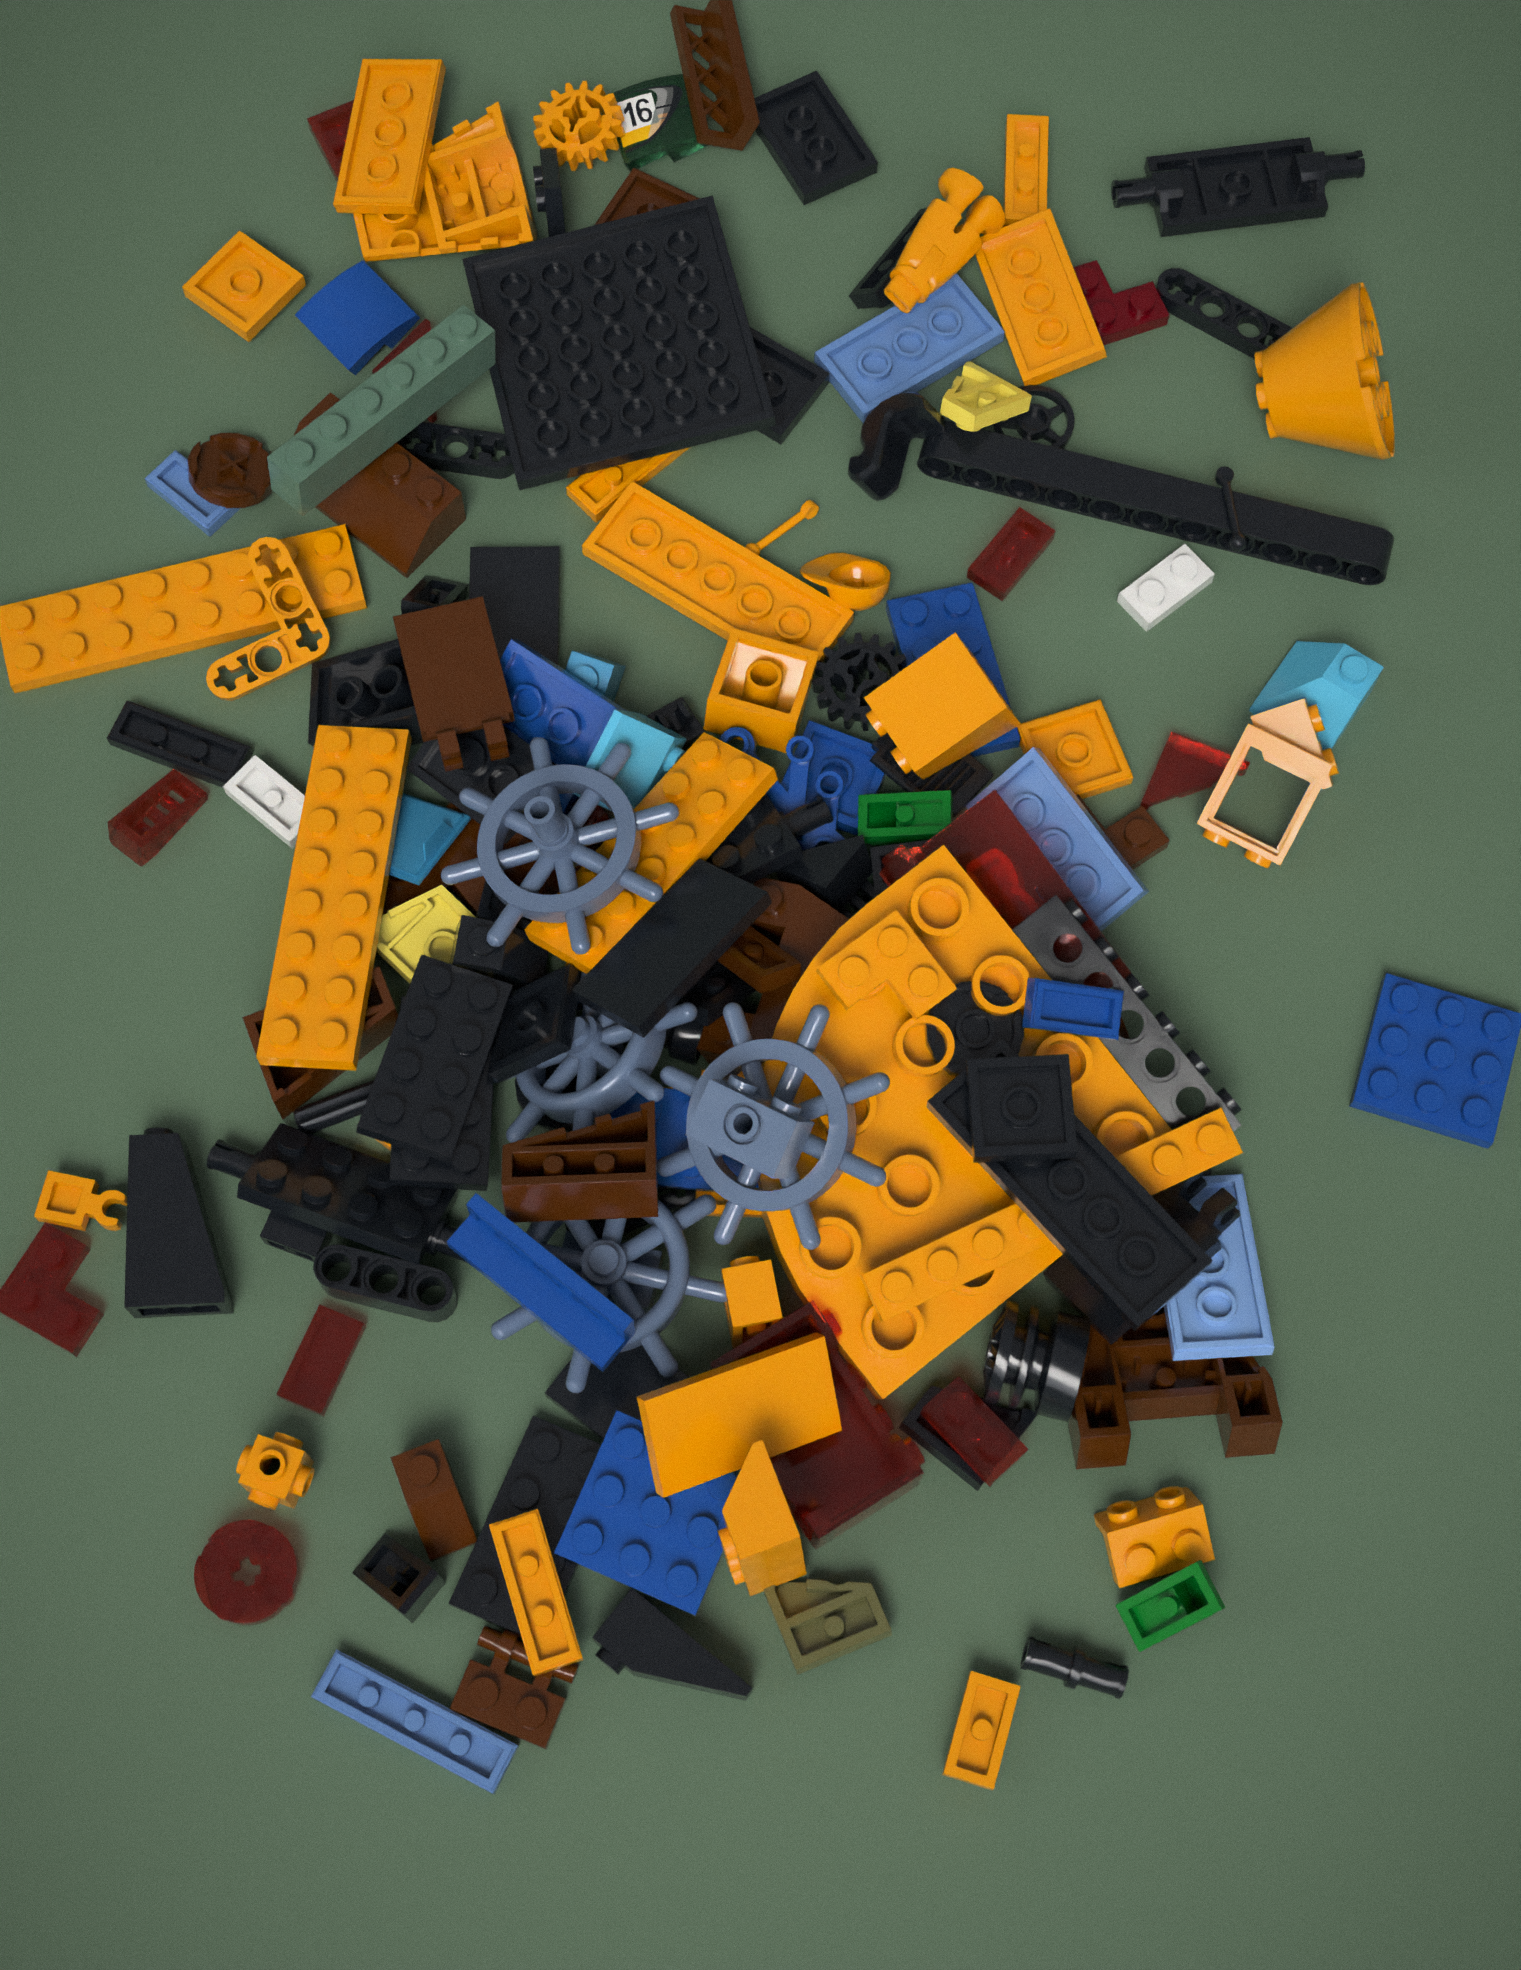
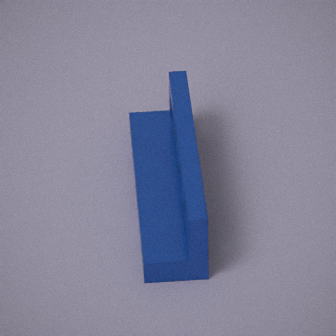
[446,1193,636,1372]

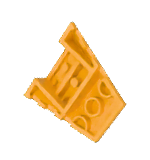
[353,101,537,262]

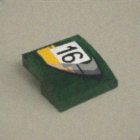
[613,74,709,172]

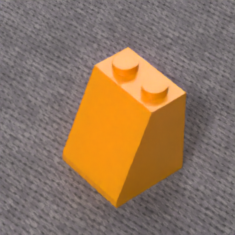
[864,632,1021,779]

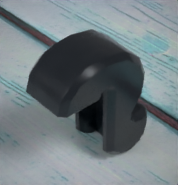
[848,392,945,501]

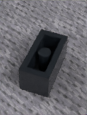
[260,1211,332,1262]

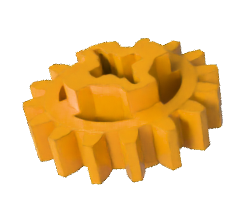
[533,81,625,171]

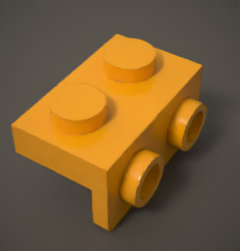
[1094,1486,1215,1589]

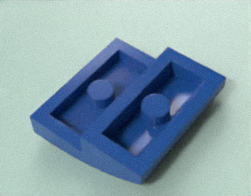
[295,260,420,375]

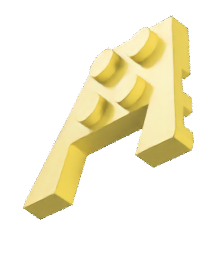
[376,885,475,984]

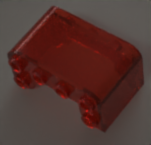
[710,1300,925,1550]

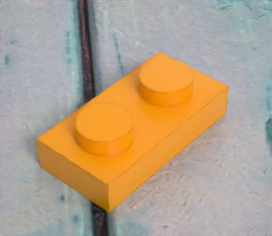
[942,1671,1021,1790]

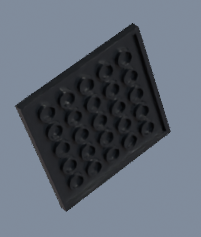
[462,195,776,490]

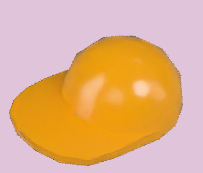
[800,552,891,611]

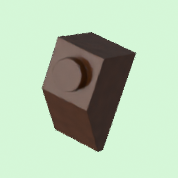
[390,1439,477,1562]

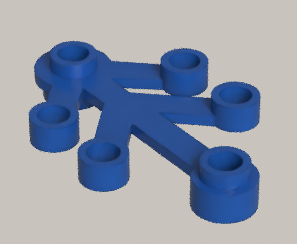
[719,727,845,850]

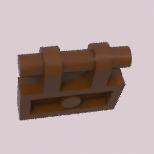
[450,1626,580,1749]

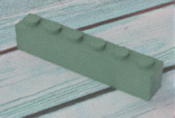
[267,305,496,516]

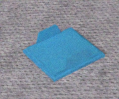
[389,793,471,885]

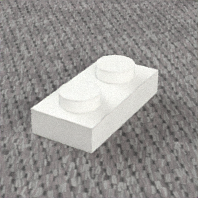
[1117,544,1215,632]
[223,755,305,849]

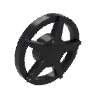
[993,385,1074,449]

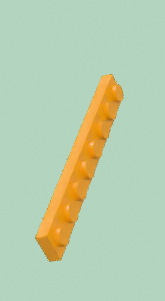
[860,1108,1243,1322]

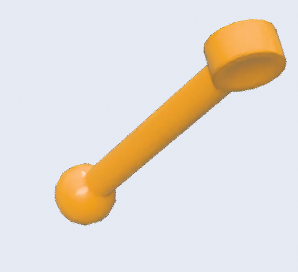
[745,500,819,556]

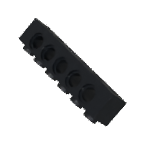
[1012,895,1242,1131]

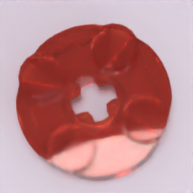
[194,1520,300,1626]

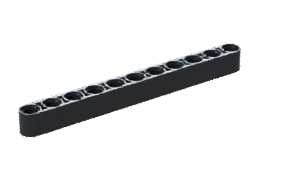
[917,421,1394,585]

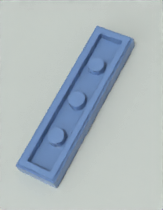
[311,1649,519,1794]

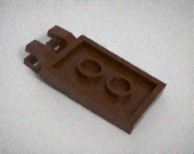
[393,596,515,772]

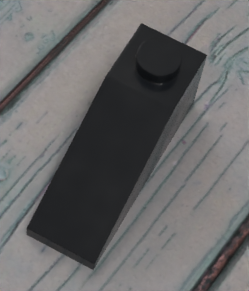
[592,1588,753,1701]

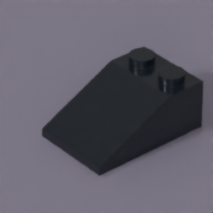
[308,639,424,747]

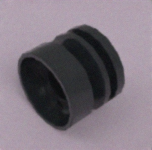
[982,1299,1091,1422]

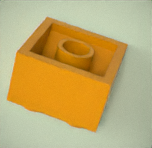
[703,628,820,753]

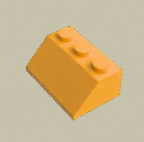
[717,1440,807,1596]

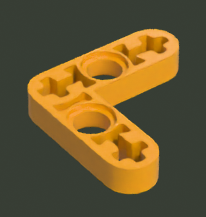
[206,537,331,701]

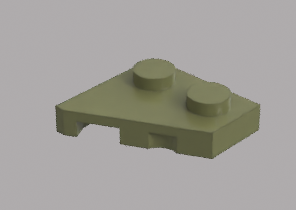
[763,1579,892,1675]

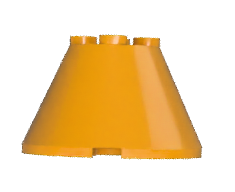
[1254,282,1395,460]

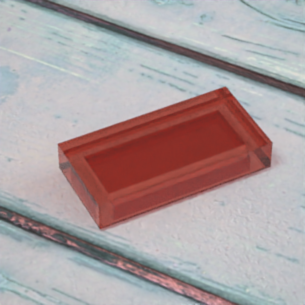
[276,1304,366,1417]

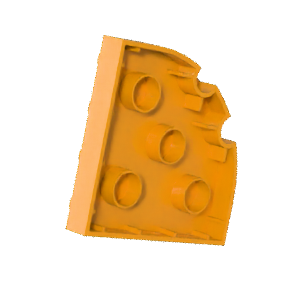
[759,845,1172,1399]

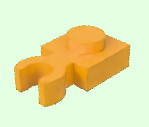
[34,1170,127,1231]

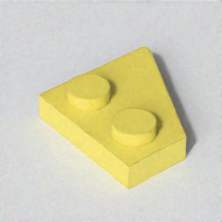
[940,361,1032,432]

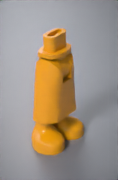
[884,168,1005,313]

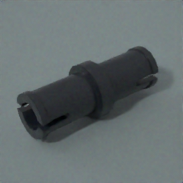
[1020,1636,1129,1699]

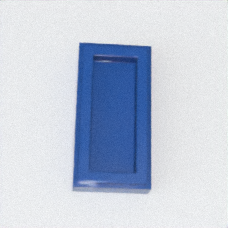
[1022,978,1124,1040]

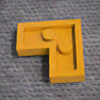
[816,909,957,1021]

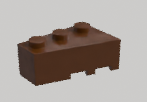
[242,966,398,1120]
[501,1100,658,1222]

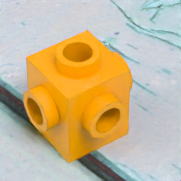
[236,1432,315,1510]

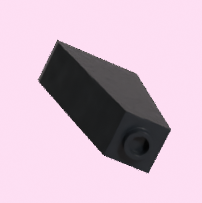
[124,1127,233,1318]

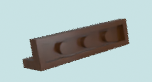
[670,0,760,151]

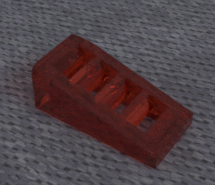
[107,769,208,867]

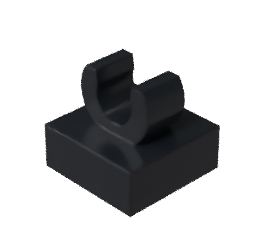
[647,697,705,751]

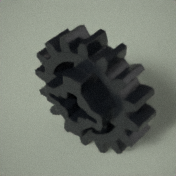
[812,632,907,731]

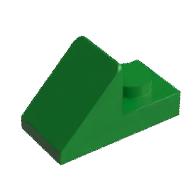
[858,790,953,846]
[1115,1560,1226,1652]

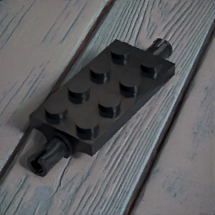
[1111,137,1365,237]
[706,794,833,884]
[207,1123,468,1265]

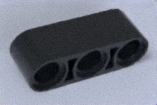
[313,1244,458,1322]

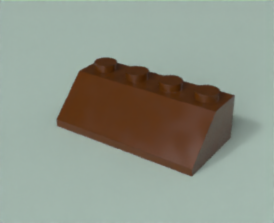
[294,392,466,578]

